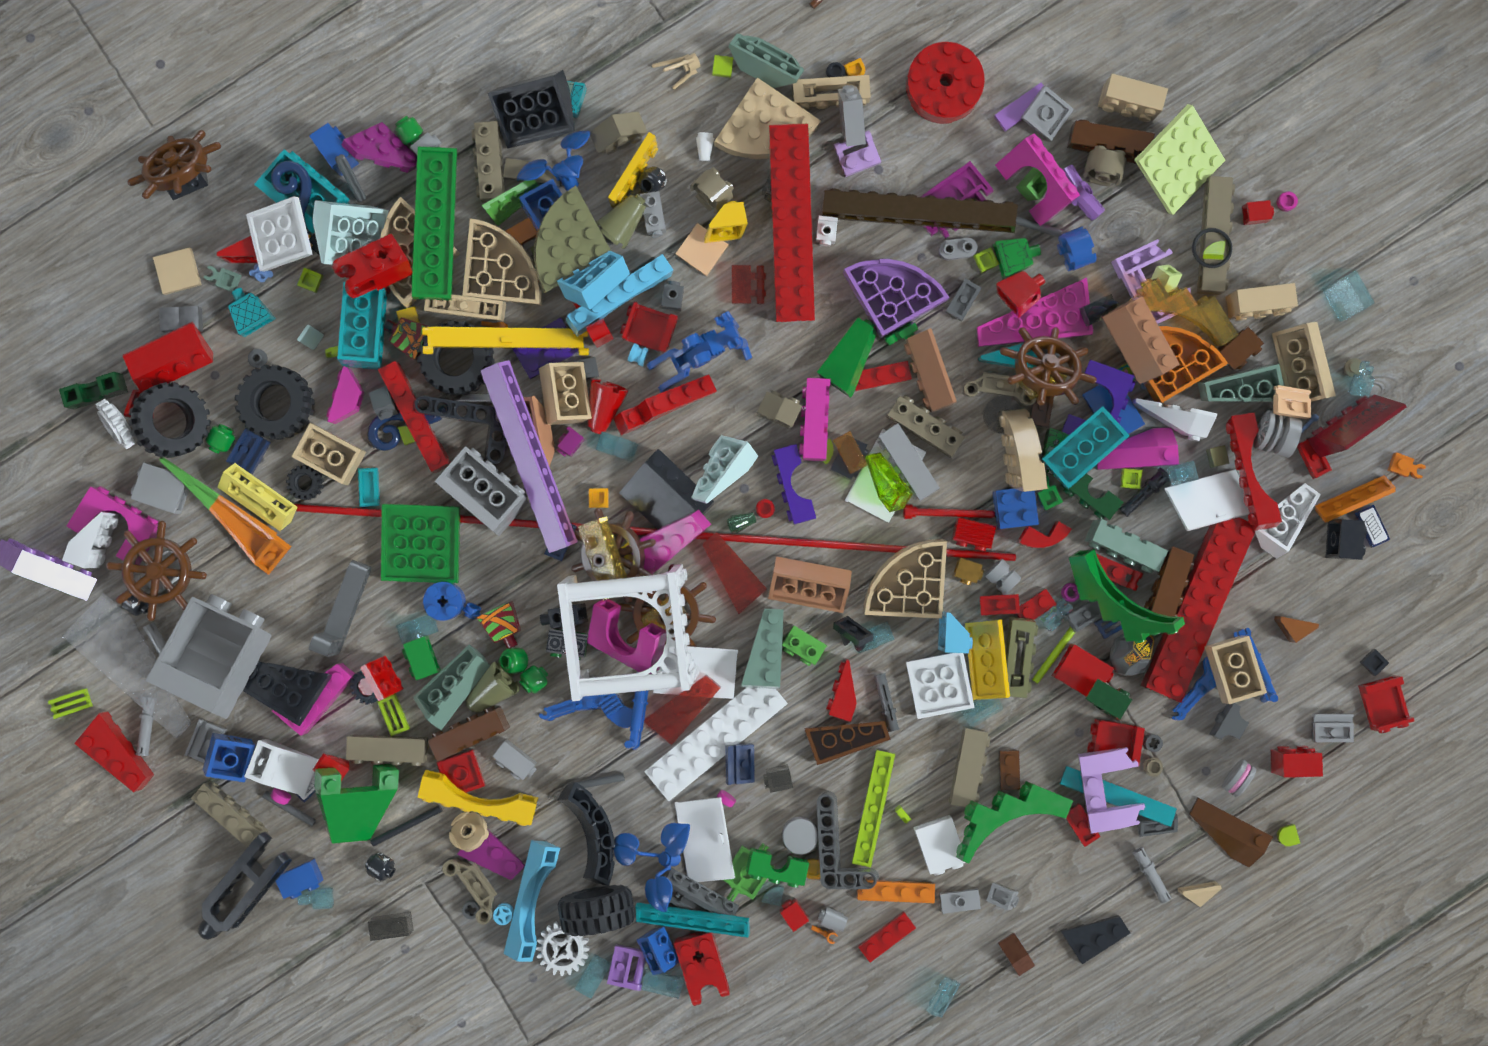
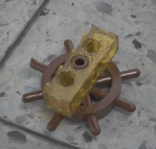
[571,508,656,603]

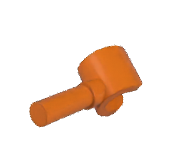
[481,321,508,328]
[811,925,838,944]

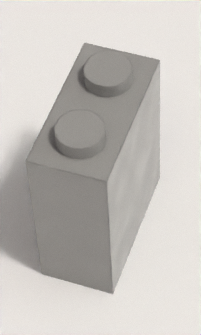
[838,85,866,147]
[131,462,189,514]

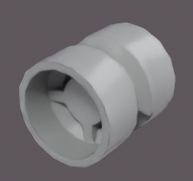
[985,559,1021,595]

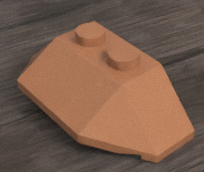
[523,396,555,467]

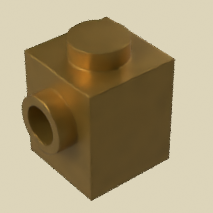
[952,558,984,586]

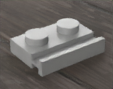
[1312,714,1354,742]
[184,718,227,763]

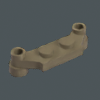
[963,372,1037,406]
[442,858,497,925]

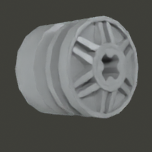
[1254,410,1302,458]

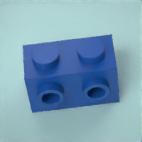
[637,927,679,975]

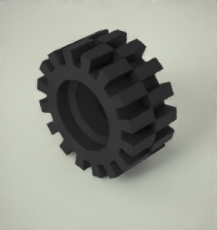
[286,465,324,500]

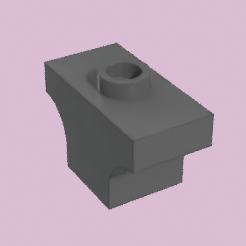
[1209,703,1249,740]

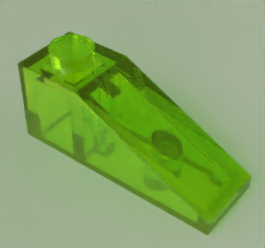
[865,452,913,512]

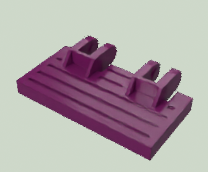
[921,161,993,238]

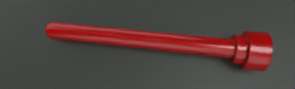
[903,504,995,519]

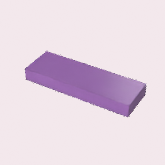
[994,83,1044,132]

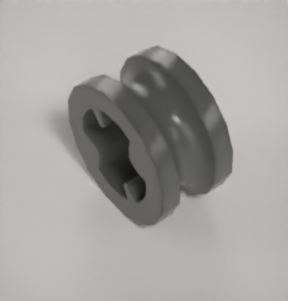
[1143,734,1163,752]
[462,900,480,919]

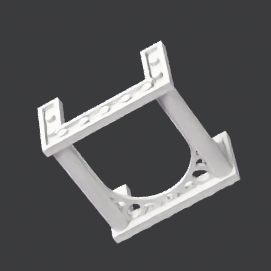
[557,564,699,701]

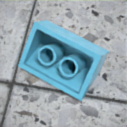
[938,611,973,653]

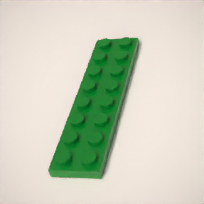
[412,146,457,300]

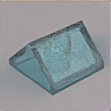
[1322,270,1375,322]

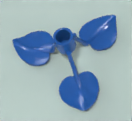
[517,130,590,191]
[613,823,690,912]

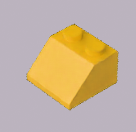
[704,201,748,243]

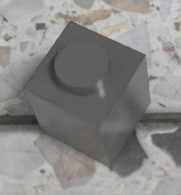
[369,386,399,420]

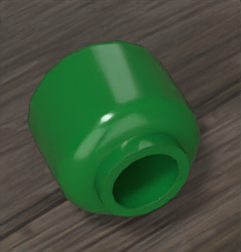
[394,116,423,145]
[205,424,235,454]
[499,648,529,673]
[519,665,548,694]

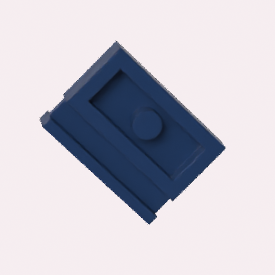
[226,428,271,475]
[725,743,755,785]

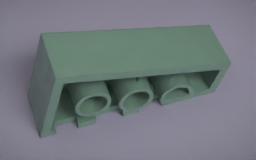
[1084,519,1168,574]
[741,609,784,689]
[413,644,490,730]

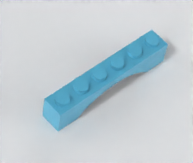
[566,254,673,337]
[504,840,560,962]

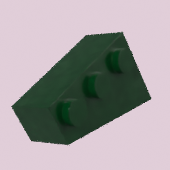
[1086,679,1133,720]

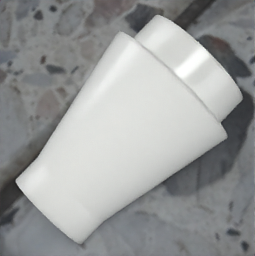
[696,132,715,161]

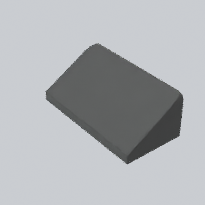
[1137,813,1178,837]

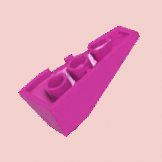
[1097,428,1179,470]

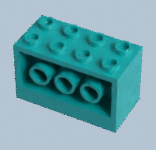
[254,149,350,234]
[337,282,387,370]
[1041,406,1130,489]

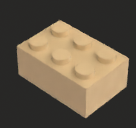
[1098,74,1168,122]
[1226,283,1298,321]
[539,362,592,425]
[292,423,366,485]
[1205,635,1267,704]

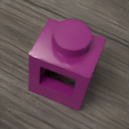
[556,426,585,457]

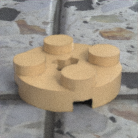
[449,812,489,852]

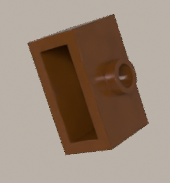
[1219,327,1264,370]

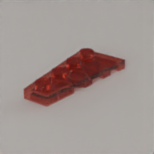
[702,532,767,614]
[644,674,721,745]

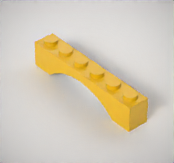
[417,770,539,826]

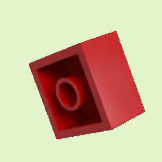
[1271,745,1323,777]

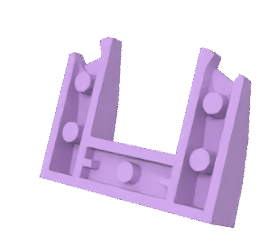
[1111,239,1191,324]
[1078,747,1145,833]

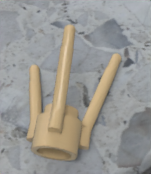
[652,53,701,89]

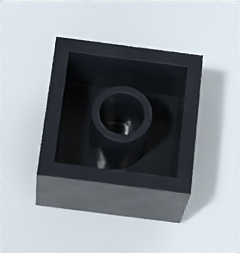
[1325,519,1367,560]

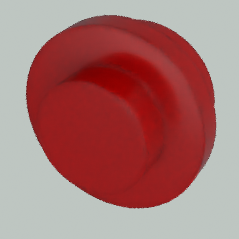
[756,499,775,518]

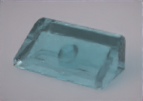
[961,698,1003,728]

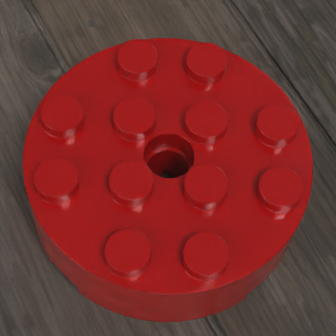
[906,42,985,124]

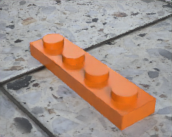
[1315,475,1396,523]
[857,880,935,903]

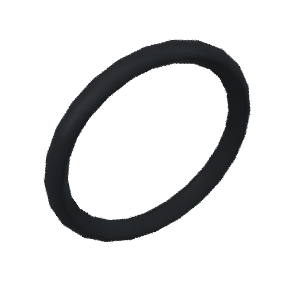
[1192,228,1232,268]

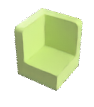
[1148,265,1182,296]

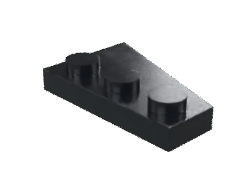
[1060,915,1130,964]

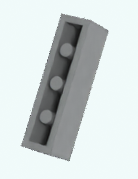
[878,424,940,502]

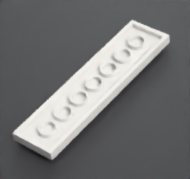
[644,687,788,801]

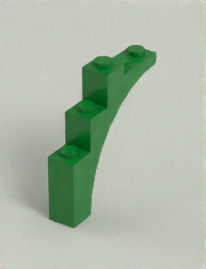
[1068,549,1185,643]
[956,781,1073,864]

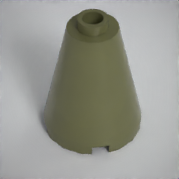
[596,194,646,249]
[466,662,520,713]

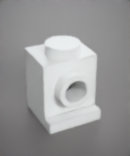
[816,216,838,246]

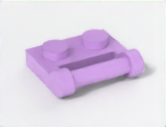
[833,130,881,177]

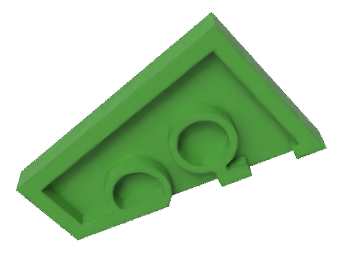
[482,180,539,226]

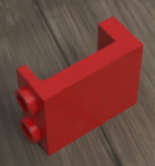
[620,301,678,354]
[1051,643,1114,697]
[1358,675,1415,733]
[1087,719,1145,765]

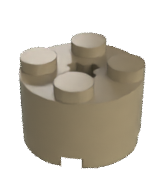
[1083,146,1127,186]
[690,167,734,214]

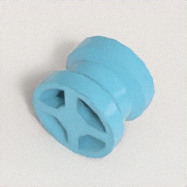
[628,343,649,366]
[493,903,514,925]

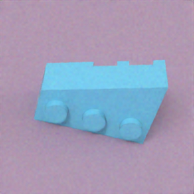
[557,251,630,310]

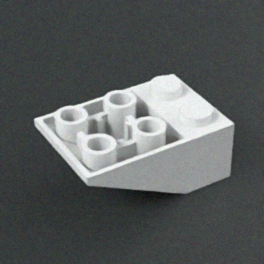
[62,512,119,568]
[245,739,319,796]

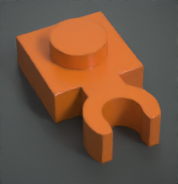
[1387,452,1426,479]

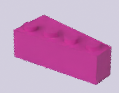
[799,378,830,461]
[626,510,711,574]
[272,663,355,736]

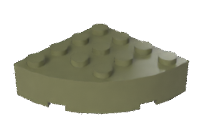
[534,185,611,293]

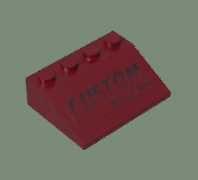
[1307,394,1407,458]

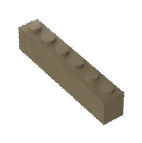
[1197,176,1235,295]

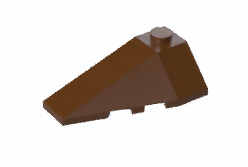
[1189,797,1273,867]

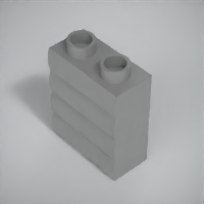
[146,594,271,719]

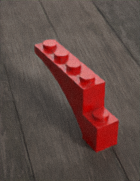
[613,374,717,435]

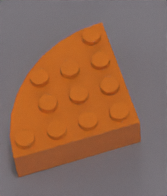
[1143,326,1228,403]

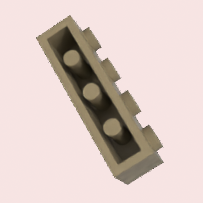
[471,121,505,203]
[886,396,965,458]
[191,781,269,847]

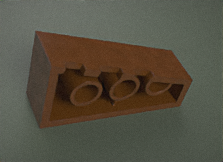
[1144,546,1194,617]
[804,721,891,766]

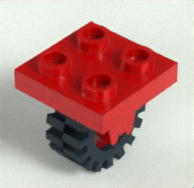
[350,655,404,705]

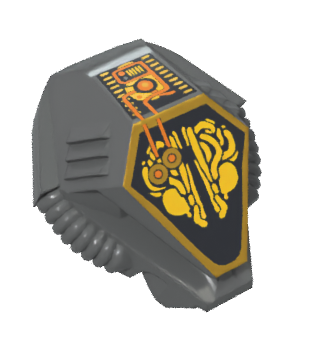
[1110,634,1155,676]

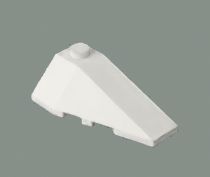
[1132,398,1217,442]
[1255,483,1321,559]

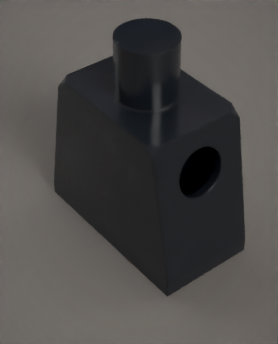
[540,603,588,628]

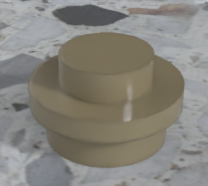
[1344,358,1364,377]
[1143,757,1163,777]

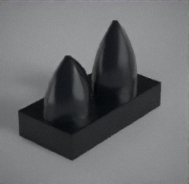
[1079,294,1119,326]
[833,616,874,652]

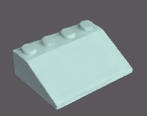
[313,200,389,264]

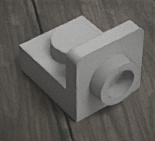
[986,883,1019,910]

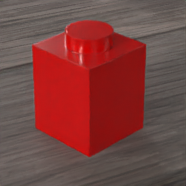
[1242,200,1274,225]
[780,898,809,932]

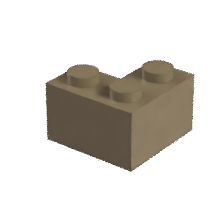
[590,112,648,155]
[757,390,802,430]

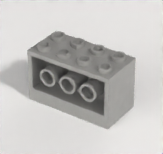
[434,446,529,536]

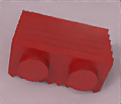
[952,518,996,552]

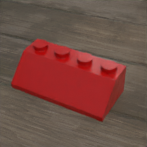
[123,322,213,393]

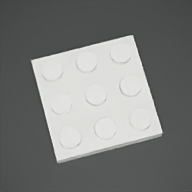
[246,197,313,272]
[906,653,975,719]

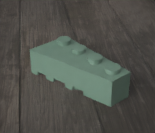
[1197,364,1284,402]

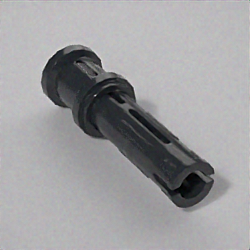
[1119,467,1172,517]

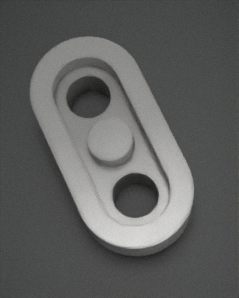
[939,238,977,260]

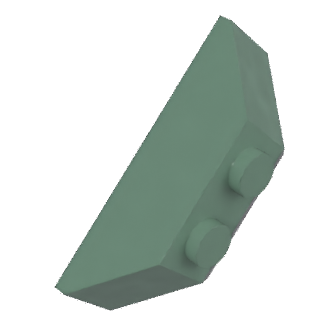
[728,33,804,88]

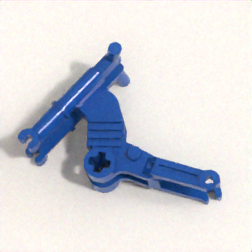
[646,311,752,393]
[1171,628,1278,720]
[539,672,649,750]

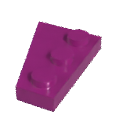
[457,828,525,880]

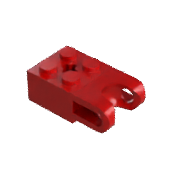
[332,233,412,298]
[674,931,730,1006]

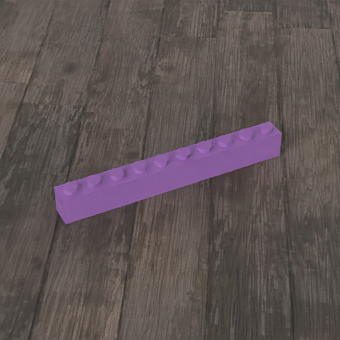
[480,360,577,553]

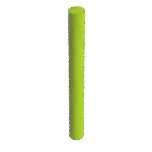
[1032,626,1075,684]

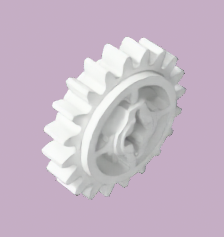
[96,399,135,449]
[536,921,590,976]

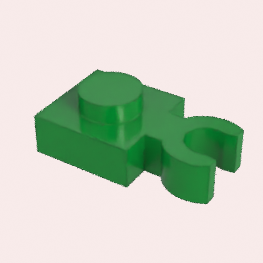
[884,321,918,345]
[1036,475,1063,511]

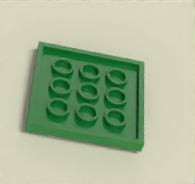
[381,504,460,583]

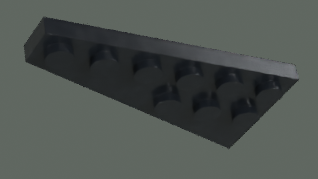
[243,661,332,726]

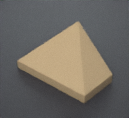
[1178,881,1222,907]

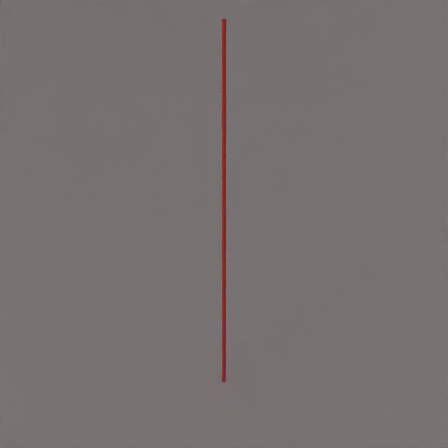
[294,504,1016,561]

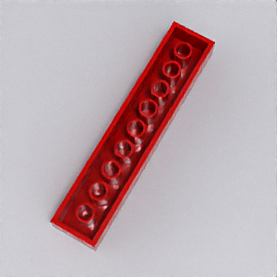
[769,124,815,322]
[1140,516,1255,703]

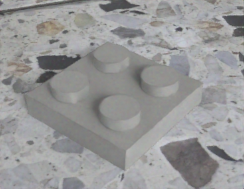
[1021,86,1074,141]

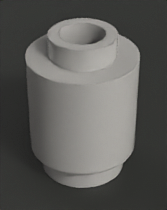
[818,907,848,932]

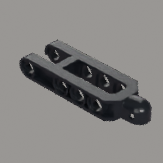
[198,832,292,940]

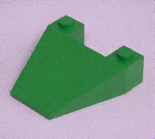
[314,764,399,844]

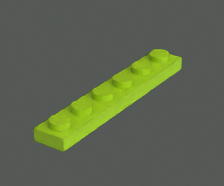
[852,749,895,868]

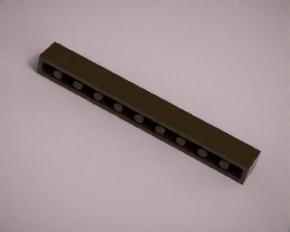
[822,188,1018,233]

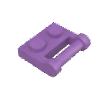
[607,944,646,991]

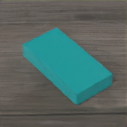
[358,468,380,507]

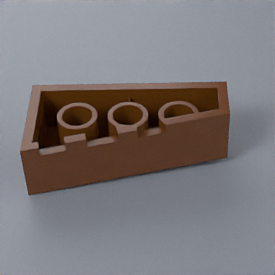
[1067,120,1155,164]
[428,705,510,762]

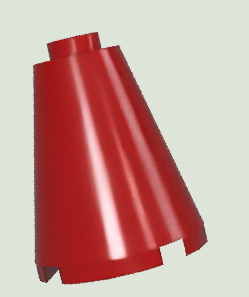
[588,379,628,434]

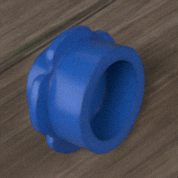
[463,603,481,619]

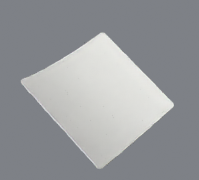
[456,394,492,402]

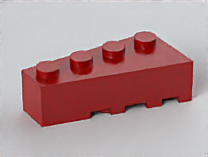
[74,711,154,793]

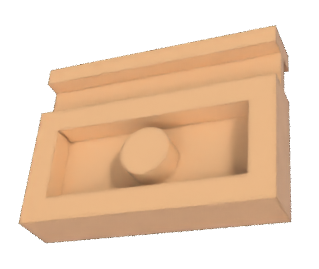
[1273,385,1311,419]

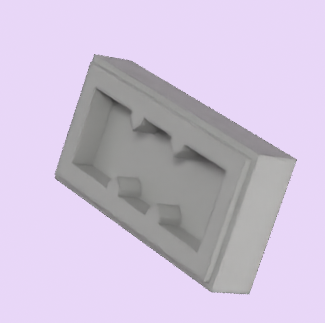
[939,888,981,914]

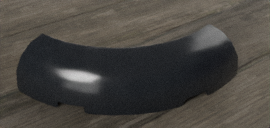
[557,782,615,886]

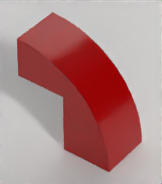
[1016,521,1072,548]

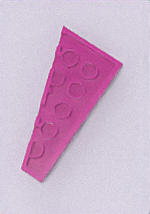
[976,278,1093,347]

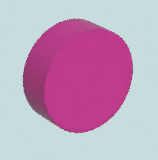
[1277,191,1298,212]
[270,788,291,805]
[717,790,736,807]

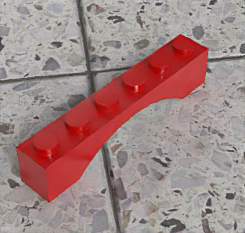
[378,361,451,473]
[1226,413,1282,531]

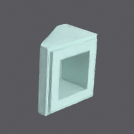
[298,325,324,350]

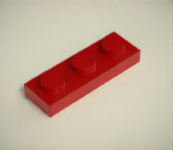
[855,361,912,392]
[858,911,916,963]

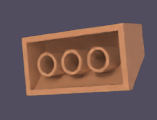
[1102,296,1180,384]
[904,328,957,413]
[768,556,852,613]

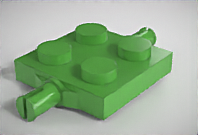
[724,843,774,902]

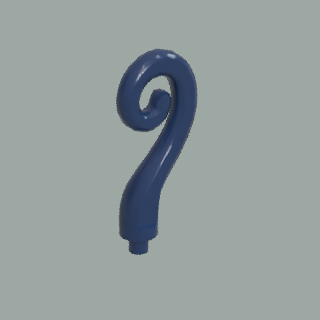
[271,161,312,234]
[367,406,447,451]

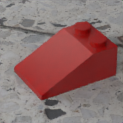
[217,236,258,263]

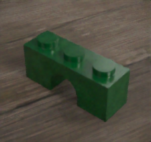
[59,372,128,410]
[1060,473,1124,521]

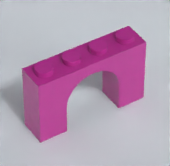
[995,133,1080,226]
[66,486,158,565]
[587,598,667,674]

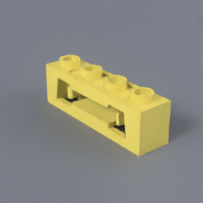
[217,463,297,531]

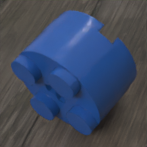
[1057,226,1097,271]
[423,582,466,621]

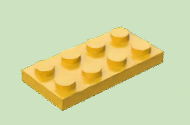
[608,132,658,208]
[965,620,1010,700]

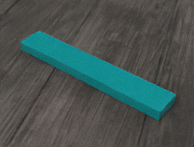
[1060,766,1177,827]
[635,902,750,938]

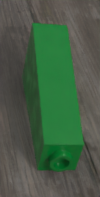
[817,317,877,398]

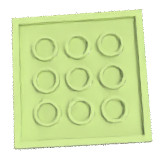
[1134,104,1225,215]

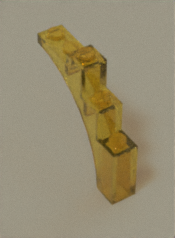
[1114,278,1238,346]

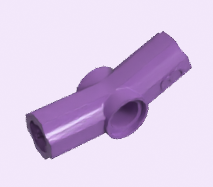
[1063,165,1105,221]

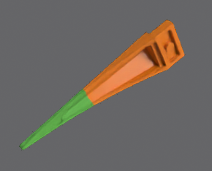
[159,457,291,575]

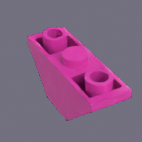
[326,366,364,424]

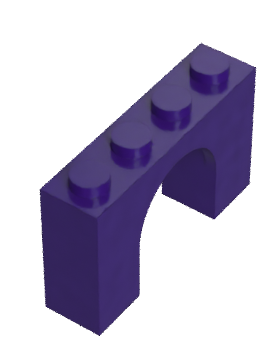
[1061,360,1136,435]

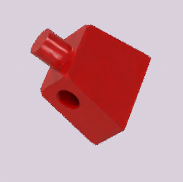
[996,271,1045,318]

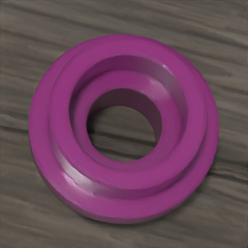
[1061,583,1080,602]

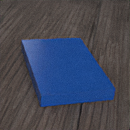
[1082,385,1145,434]

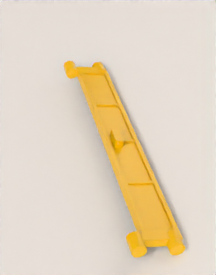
[422,327,589,355]

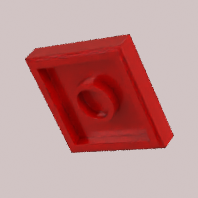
[436,749,486,793]

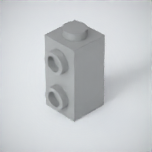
[640,191,666,237]
[493,739,537,780]

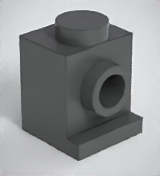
[661,281,684,311]

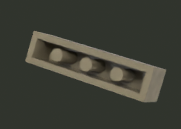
[949,726,990,807]
[346,735,428,766]

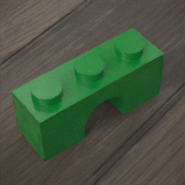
[745,848,809,888]

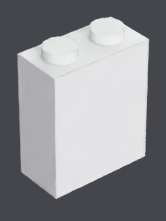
[913,815,966,876]

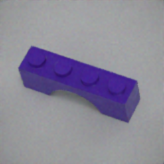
[771,444,816,525]

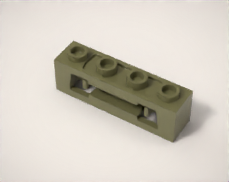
[1005,617,1038,698]

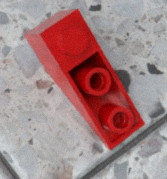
[826,658,857,722]

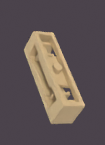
[792,75,871,110]
[424,295,506,322]

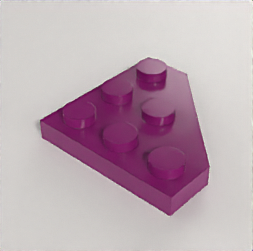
[341,122,417,173]

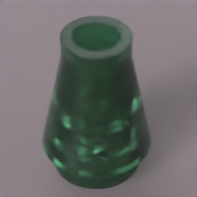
[727,512,756,533]

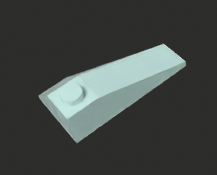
[692,435,758,504]

